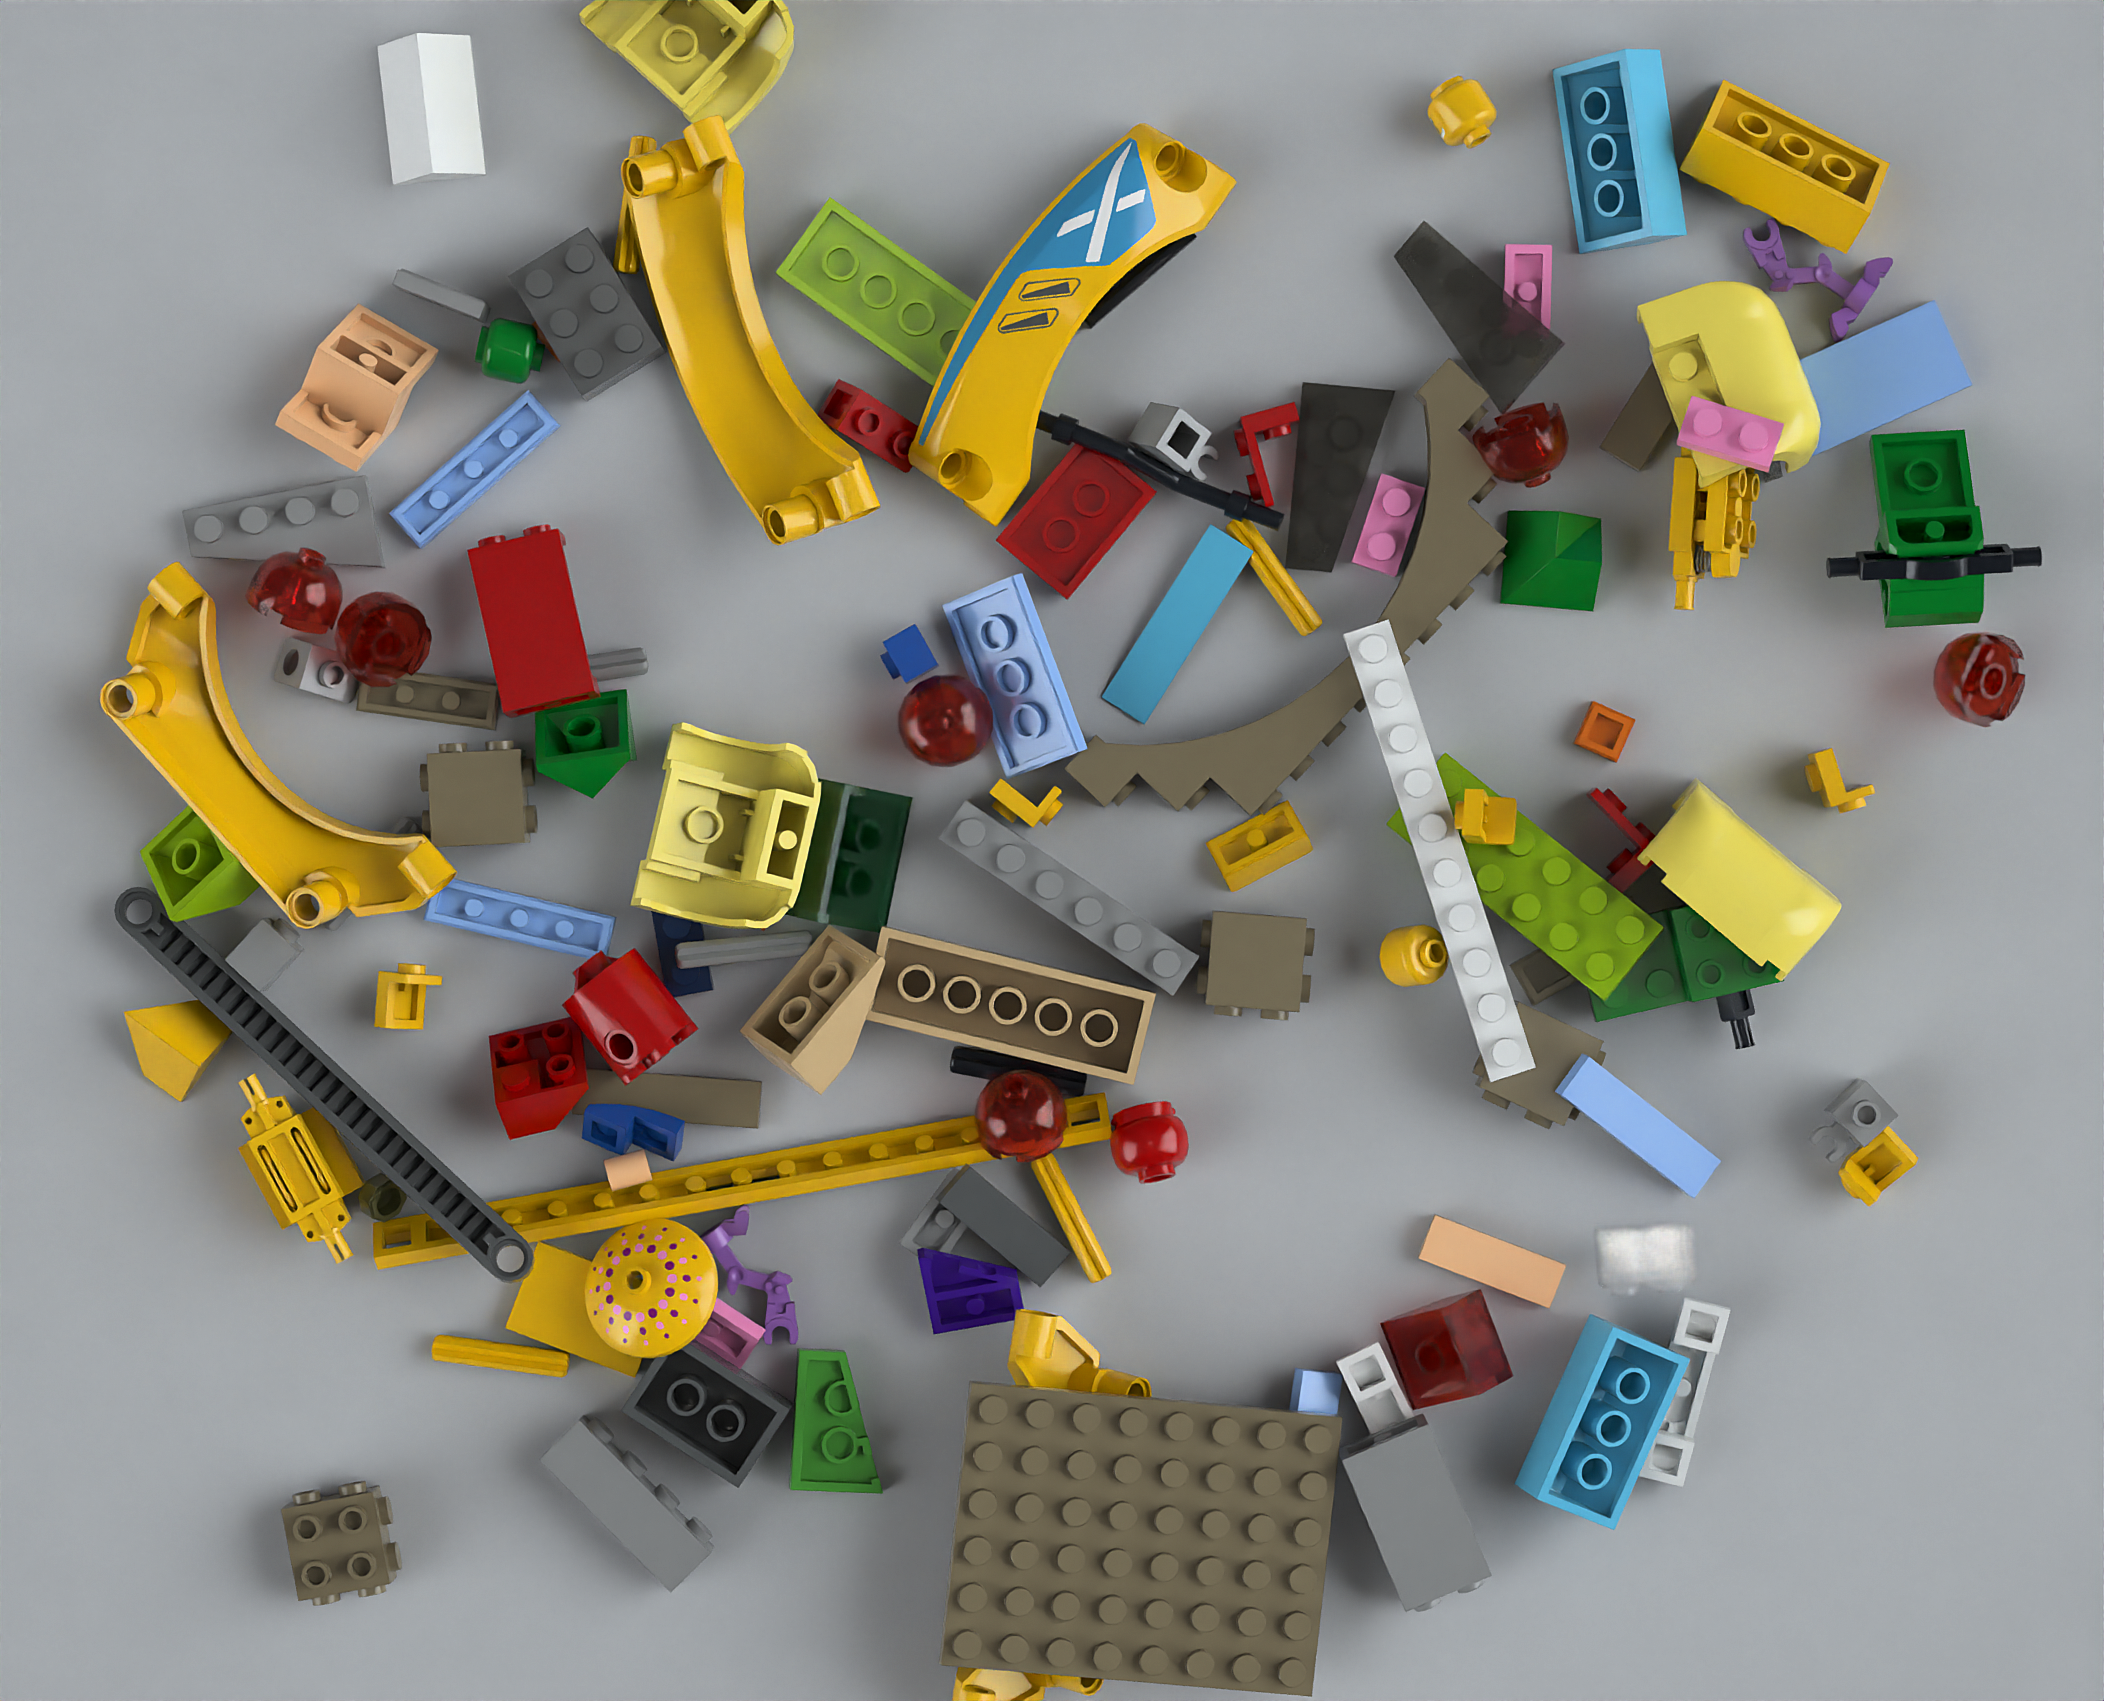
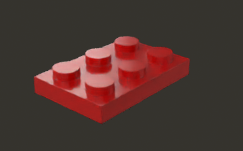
[996,444,1157,600]

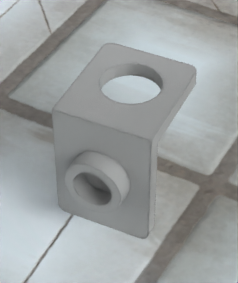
[274,637,364,703]

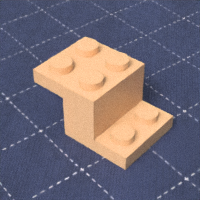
[275,303,439,472]

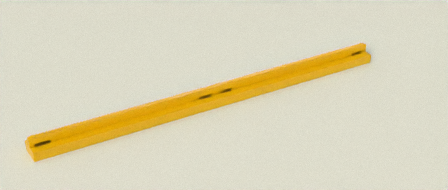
[373,1092,1112,1270]

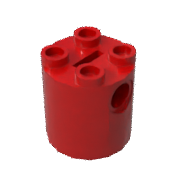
[562,948,699,1086]

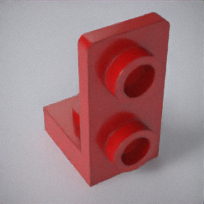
[817,379,919,473]
[1233,402,1300,508]
[1586,788,1655,893]

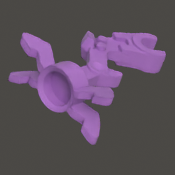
[1743,218,1893,343]
[700,1204,798,1345]

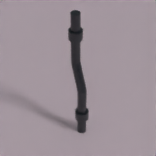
[1036,410,1285,531]

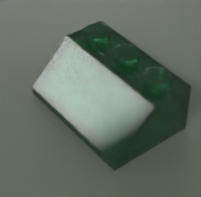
[785,778,913,933]

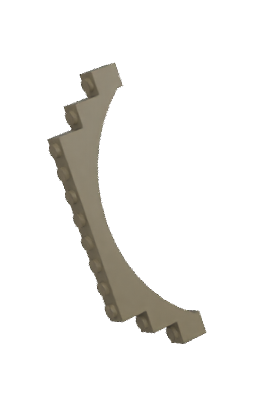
[1064,358,1508,816]

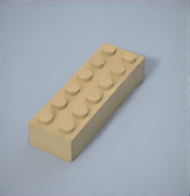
[865,926,1156,1085]

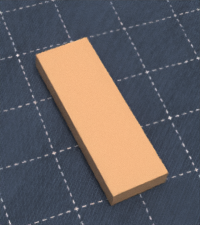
[1418,1214,1566,1309]

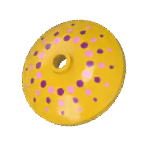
[585,1218,718,1358]

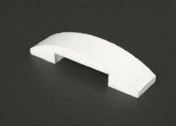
[1639,1297,1730,1487]
[1336,1341,1414,1434]

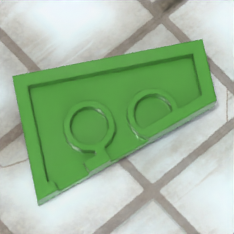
[789,1348,883,1494]

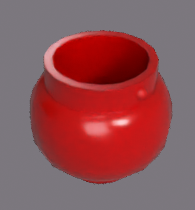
[1110,1101,1189,1184]

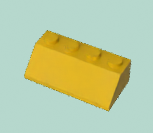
[1679,79,1890,254]

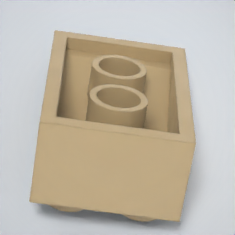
[739,925,886,1095]

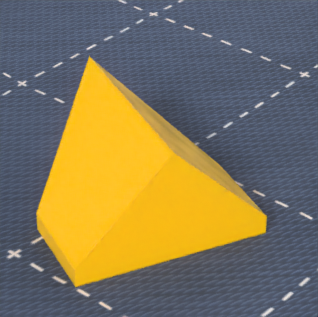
[124,1000,233,1102]

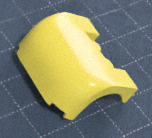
[579,0,794,135]
[1636,281,1821,488]
[630,722,821,929]
[1637,778,1842,981]

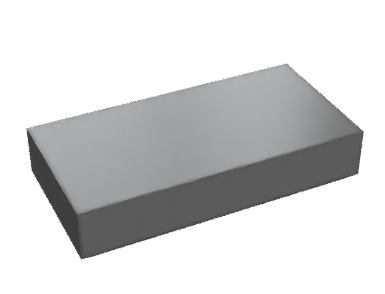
[392,268,491,324]

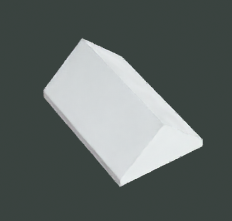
[377,33,486,186]

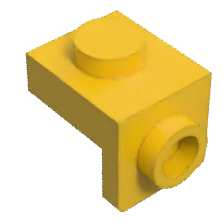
[1804,748,1875,814]
[989,778,1064,828]
[1454,789,1517,845]
[374,963,442,1030]
[1838,1126,1918,1207]

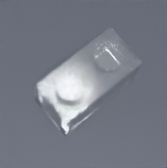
[1594,1222,1697,1296]

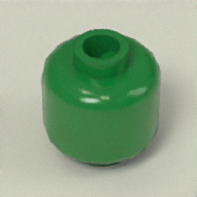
[474,318,545,384]

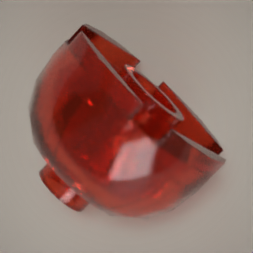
[1472,402,1569,488]
[245,547,343,634]
[334,591,432,687]
[1933,632,2026,727]
[898,674,993,767]
[975,1069,1069,1162]

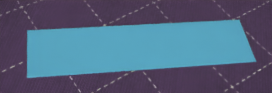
[1102,524,1254,725]

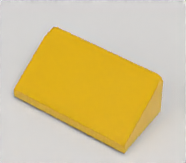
[1206,800,1313,892]

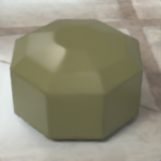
[358,1173,407,1223]

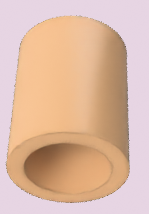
[603,1149,653,1192]

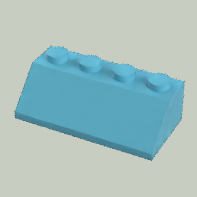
[1552,49,1687,254]
[1514,1314,1690,1530]

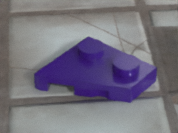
[917,1248,1024,1334]

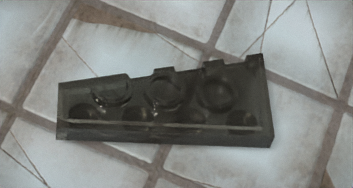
[1394,221,1565,414]
[1285,382,1395,573]

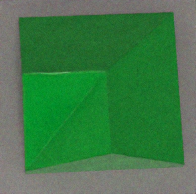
[1500,510,1602,612]
[535,689,637,799]

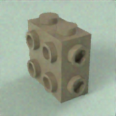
[420,741,538,847]
[1197,910,1315,1020]
[1472,1000,1606,1129]
[281,1481,402,1606]

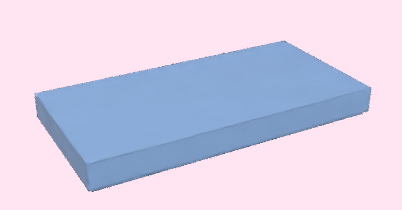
[1800,300,1972,457]
[942,573,1088,780]

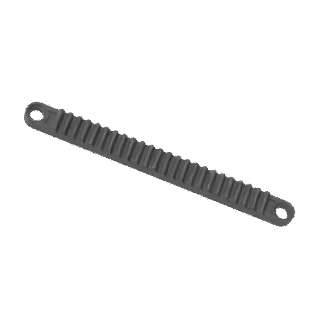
[114,887,535,1284]

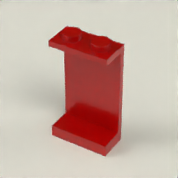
[467,524,601,718]

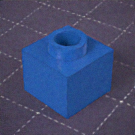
[880,624,939,684]

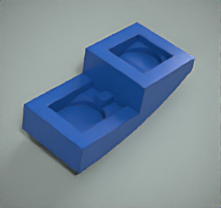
[582,1104,685,1162]

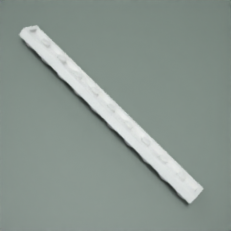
[1343,619,1536,1082]

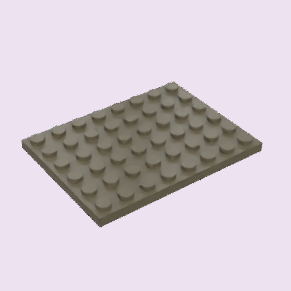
[939,1381,1343,1697]

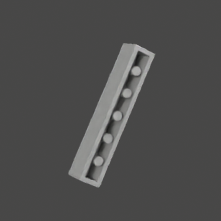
[939,800,1199,996]

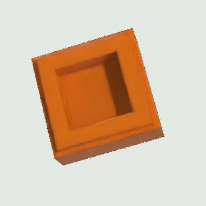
[1573,701,1635,763]

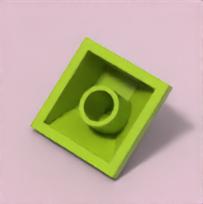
[139,805,261,922]

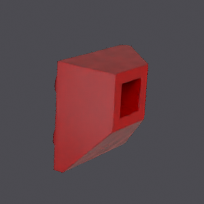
[488,1017,589,1140]

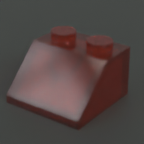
[1380,1289,1513,1410]

